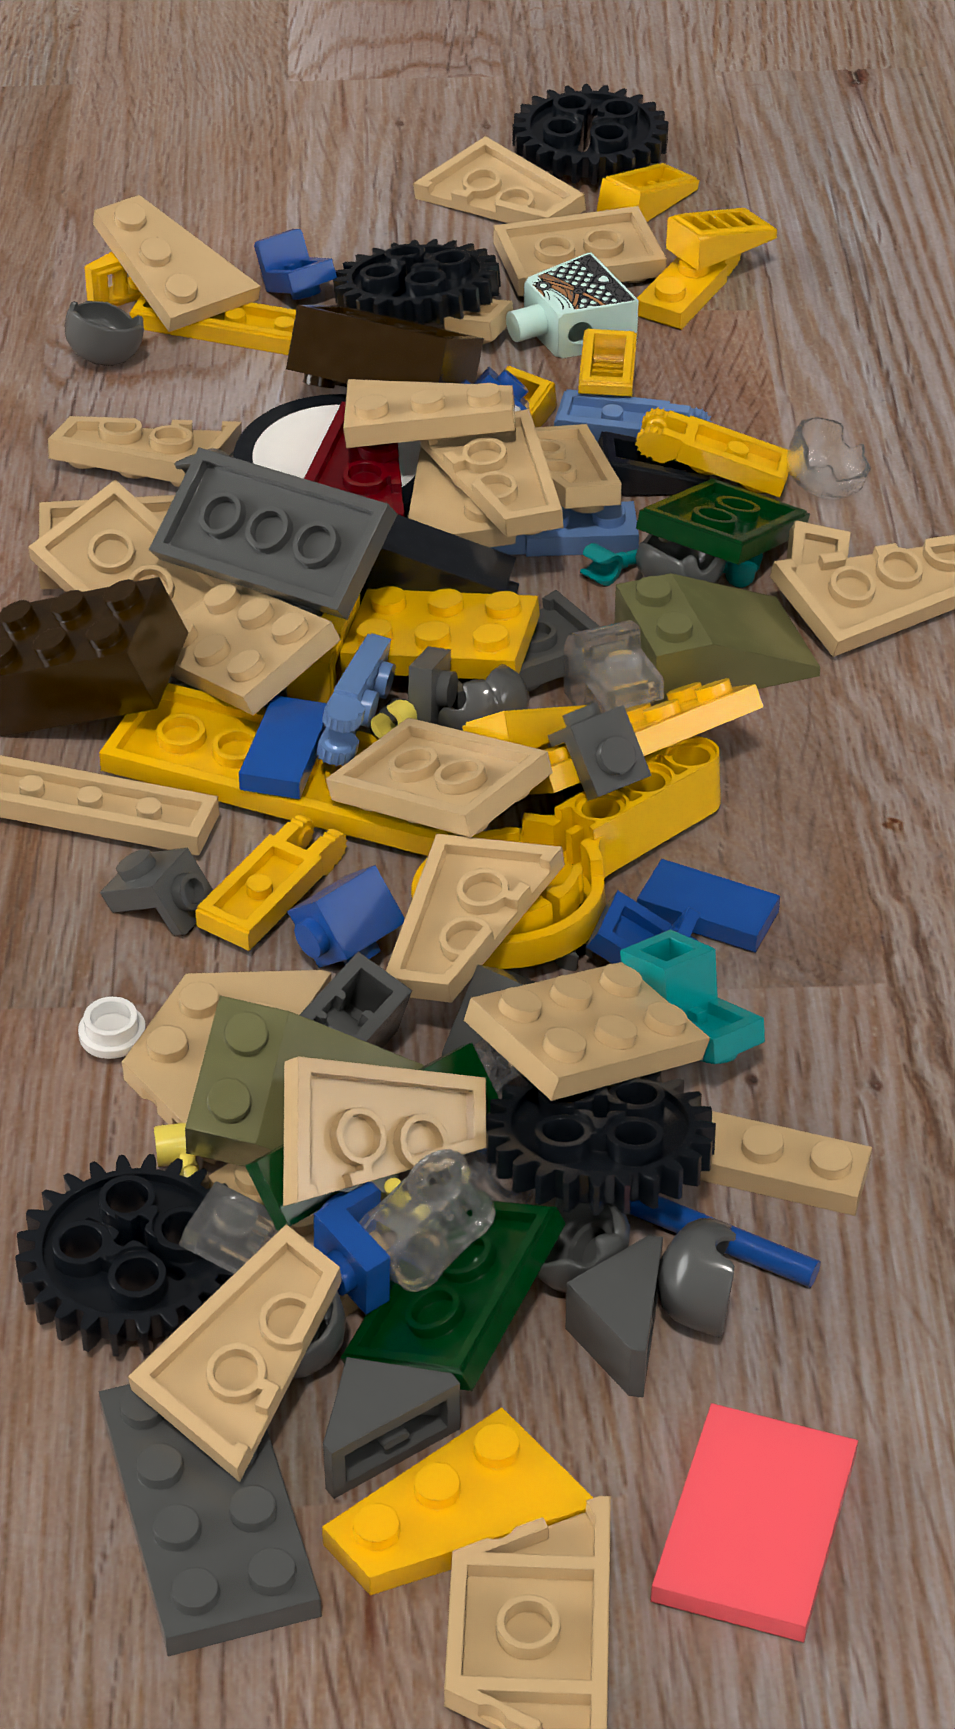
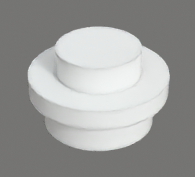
[78,997,146,1059]

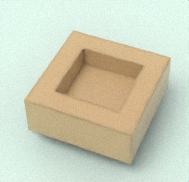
[444,299,513,344]
[786,520,851,565]

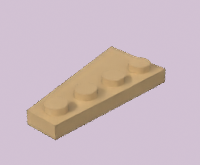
[770,535,955,657]

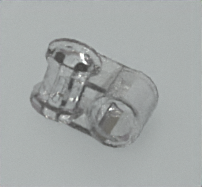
[359,1149,496,1292]

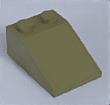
[614,573,820,706]
[185,995,424,1199]

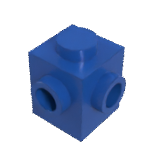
[287,865,405,968]

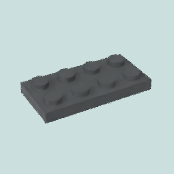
[149,447,397,620]
[99,1384,322,1656]

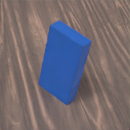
[239,695,327,799]
[637,859,780,953]

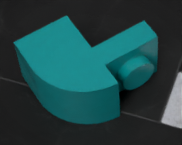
[620,929,765,1064]

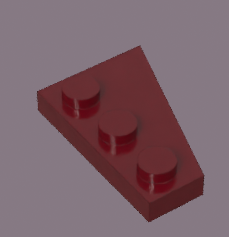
[304,401,404,516]

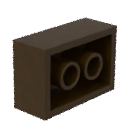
[286,305,484,389]
[0,577,189,737]

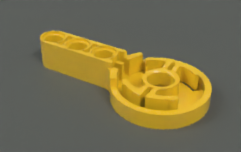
[411,736,721,969]

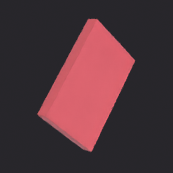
[651,1403,858,1643]

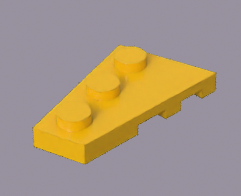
[322,1407,593,1596]

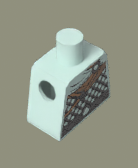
[506,252,639,358]

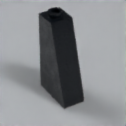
[360,514,519,605]

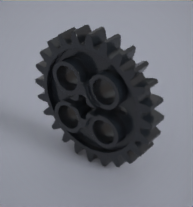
[512,84,669,185]
[333,239,501,325]
[486,1071,716,1216]
[15,1154,251,1357]

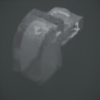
[563,620,664,713]

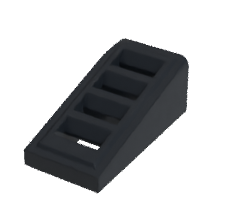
[598,431,710,496]

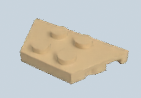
[122,970,331,1164]
[444,1496,611,1729]

